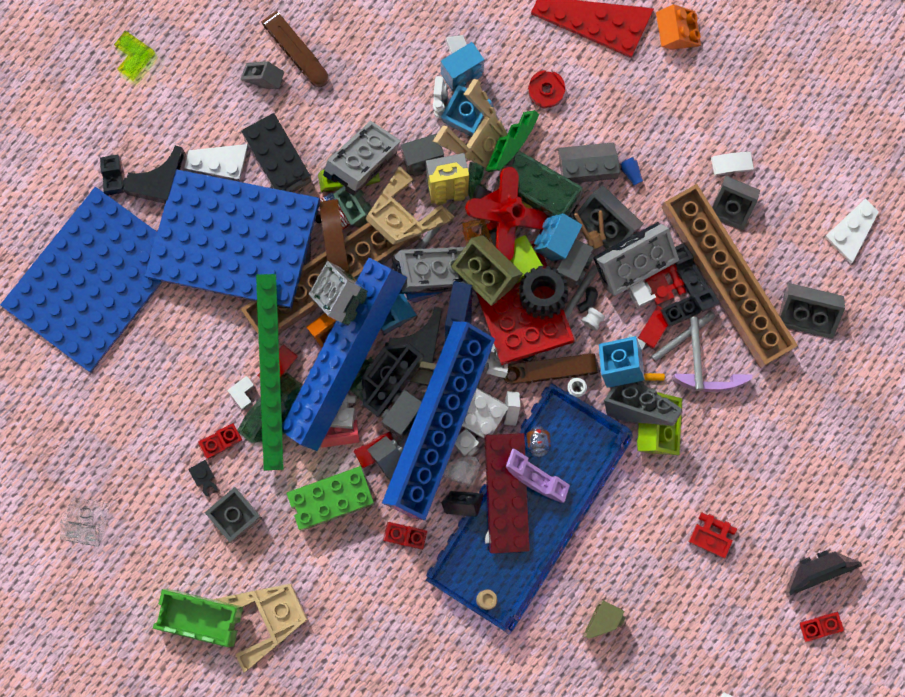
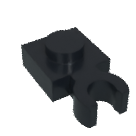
[188,460,218,497]

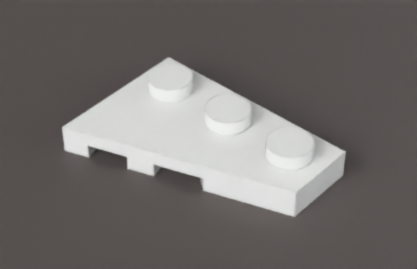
[184,144,248,181]
[825,198,879,264]

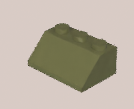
[451,235,523,306]

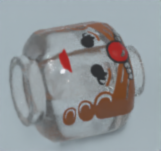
[526,427,551,457]

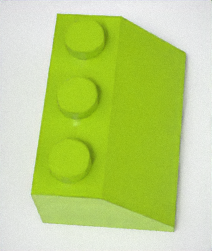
[637,392,682,456]

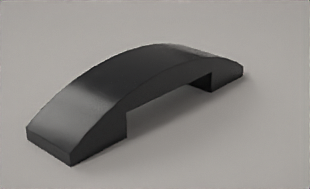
[674,243,720,312]

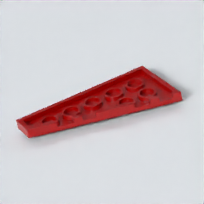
[531,0,654,58]

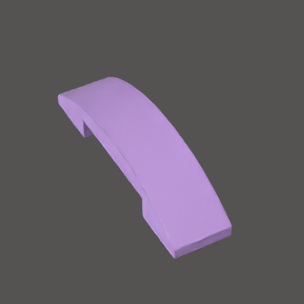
[673,374,752,392]
[506,449,570,503]

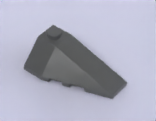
[604,381,683,426]

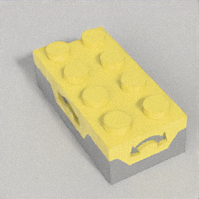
[426,153,469,205]

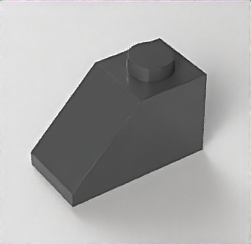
[240,61,284,89]

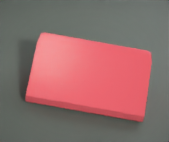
[321,420,360,448]

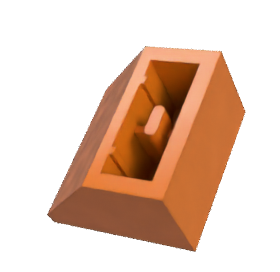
[656,4,701,50]

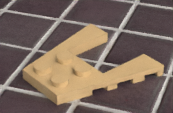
[433,79,507,169]
[366,167,454,245]
[213,584,308,673]

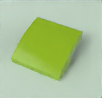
[509,235,543,284]

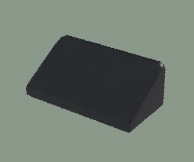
[441,491,484,517]

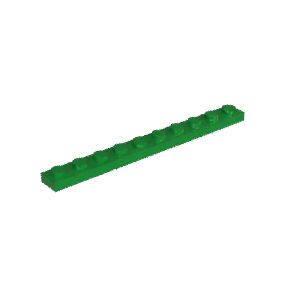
[256,274,284,471]

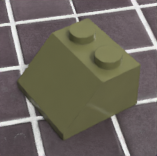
[582,600,626,639]

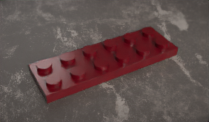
[484,433,530,554]

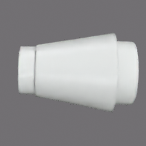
[568,378,587,397]

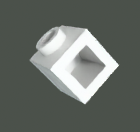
[454,429,479,458]

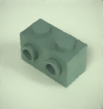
[333,186,372,228]

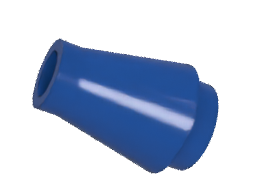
[620,157,643,186]

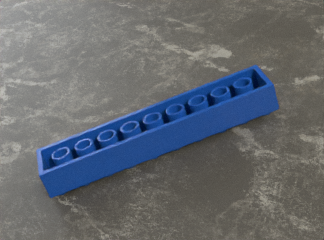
[282,258,407,451]
[382,322,495,520]

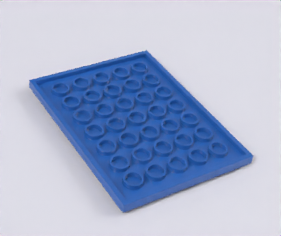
[145,169,321,309]
[0,187,163,373]

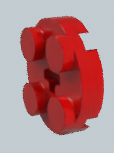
[528,70,565,109]

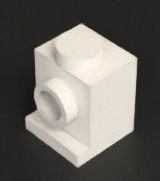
[627,281,656,309]

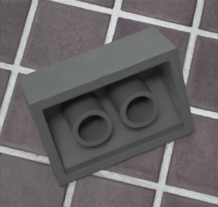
[558,142,620,183]
[577,186,644,249]
[779,283,845,339]

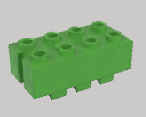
[286,466,375,531]
[152,589,243,647]

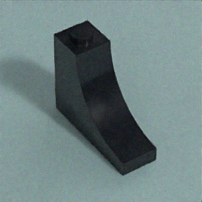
[122,145,185,204]
[385,307,442,363]

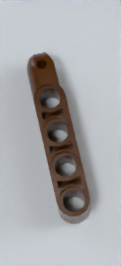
[261,11,329,88]
[503,353,598,385]

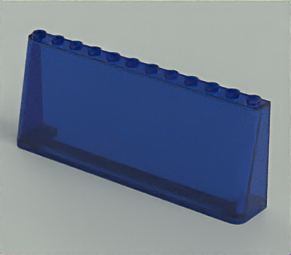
[425,383,633,635]

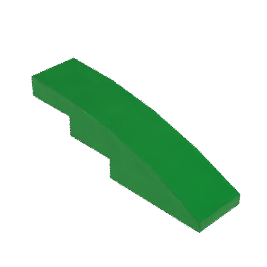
[486,110,539,172]

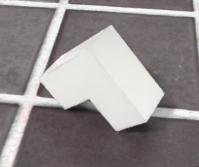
[227,376,255,410]
[504,391,520,426]

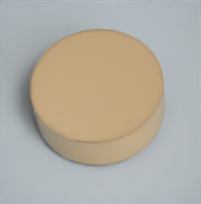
[476,590,497,610]

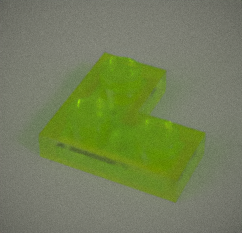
[114,30,155,81]

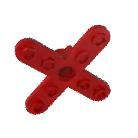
[465,167,547,260]

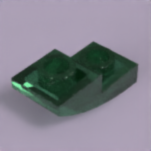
[468,162,486,199]

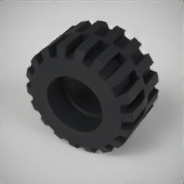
[519,266,568,319]

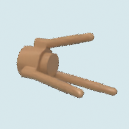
[574,210,606,249]

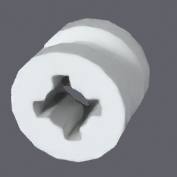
[581,308,605,331]

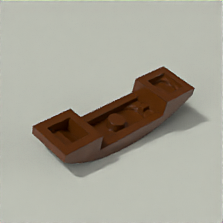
[319,199,349,272]

